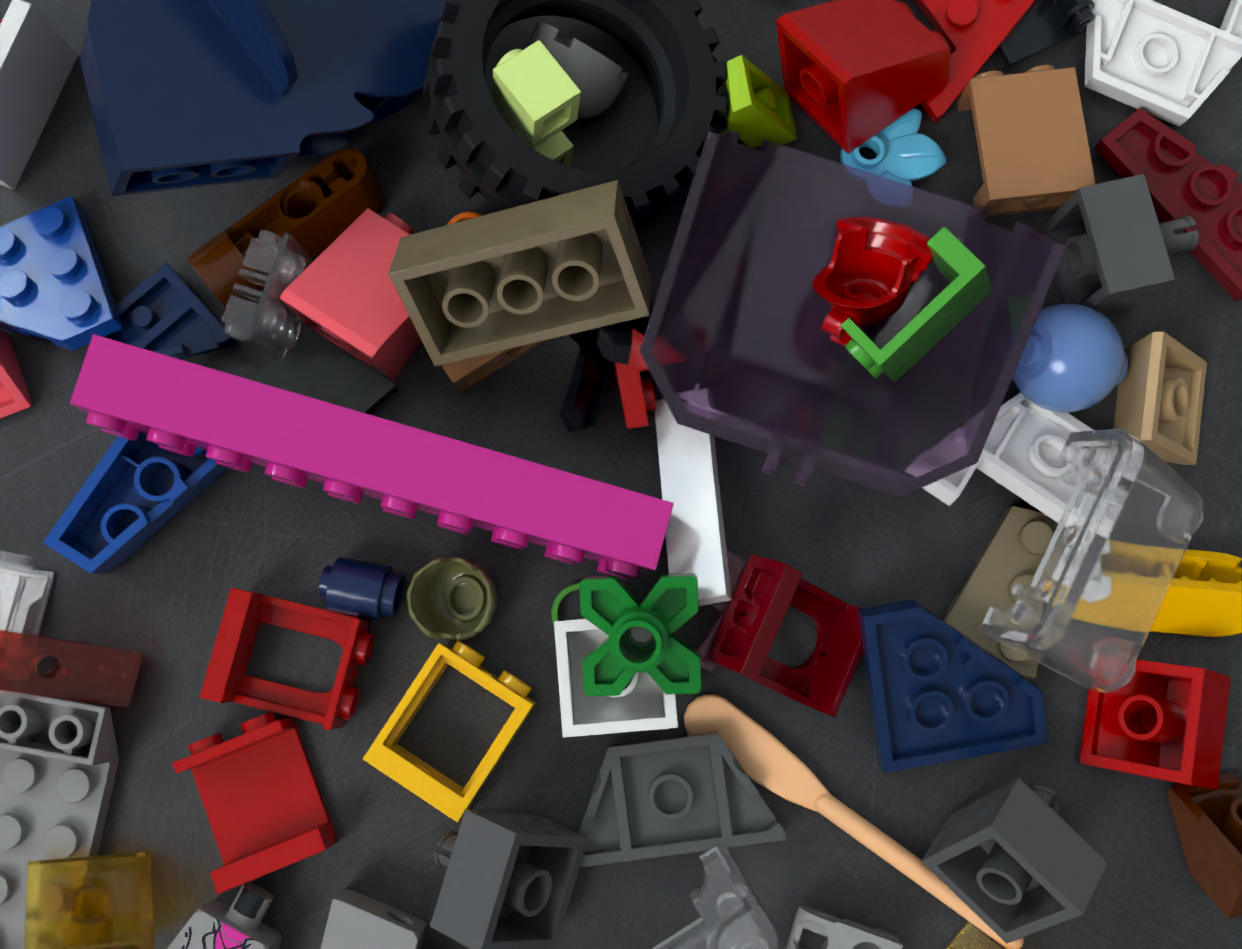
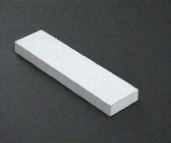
[655,389,732,606]

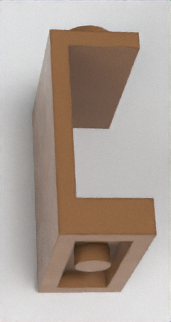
[957,65,1096,218]

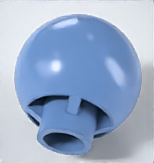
[1009,303,1128,413]

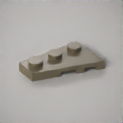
[944,506,1065,679]

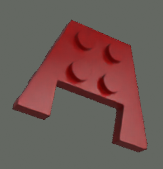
[914,0,1038,124]

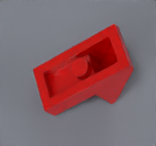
[614,328,682,429]

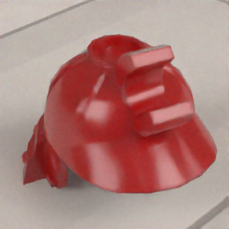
[812,217,933,346]

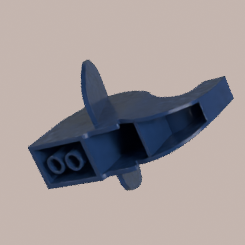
[81,0,447,196]

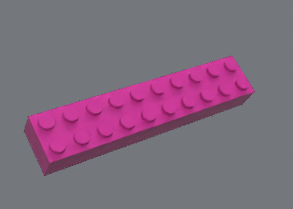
[70,334,674,580]

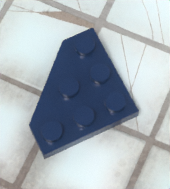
[858,599,1048,773]

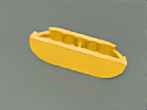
[1055,543,1242,637]

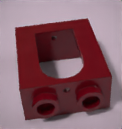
[706,554,863,718]

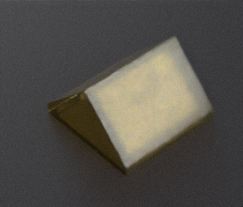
[24,852,154,949]

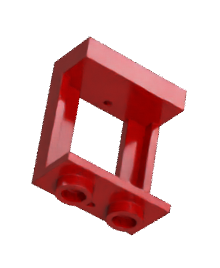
[199,588,375,730]

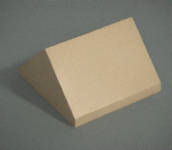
[1112,331,1207,465]

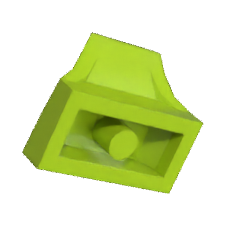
[713,55,798,147]

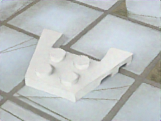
[1084,0,1242,127]
[907,393,1121,604]

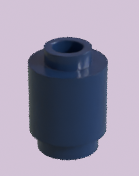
[319,557,405,620]

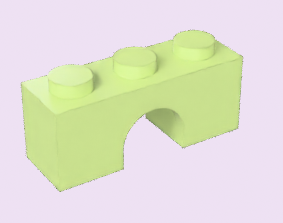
[493,40,581,167]

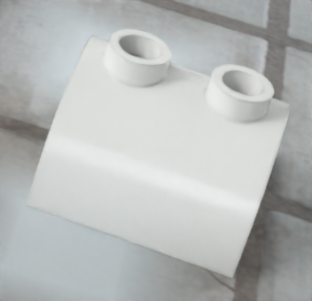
[554,619,678,738]

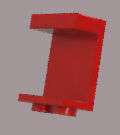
[172,712,339,894]

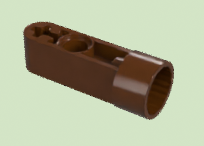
[186,149,385,317]

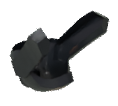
[560,299,656,432]

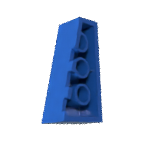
[43,356,229,574]

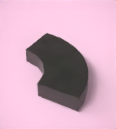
[246,352,399,414]

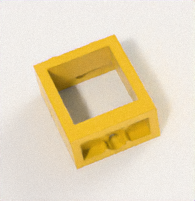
[363,640,537,822]

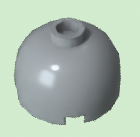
[525,21,630,120]

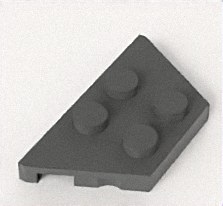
[578,731,786,868]

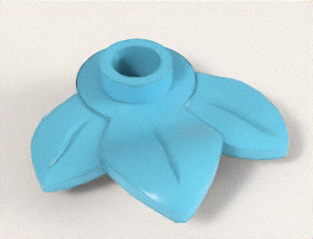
[840,108,946,208]

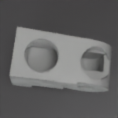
[786,905,903,949]

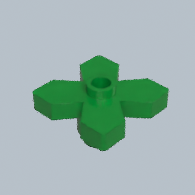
[579,573,701,696]

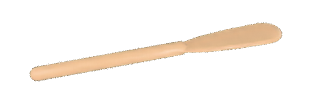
[684,694,1024,949]

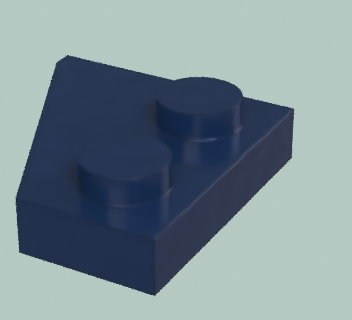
[105,263,237,360]

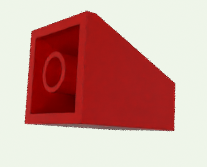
[776,0,950,154]

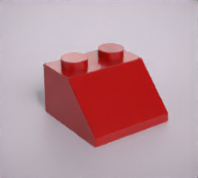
[1079,654,1231,790]

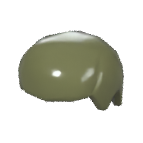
[406,557,499,640]

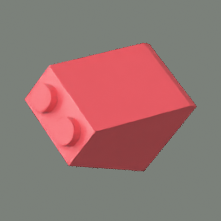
[279,208,422,382]

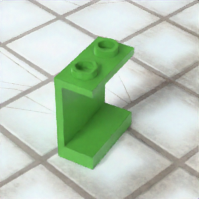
[840,226,993,383]

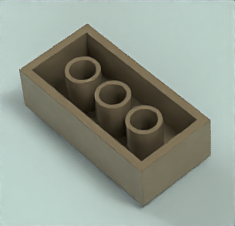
[388,180,652,366]

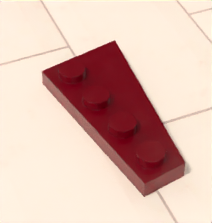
[1094,108,1242,302]

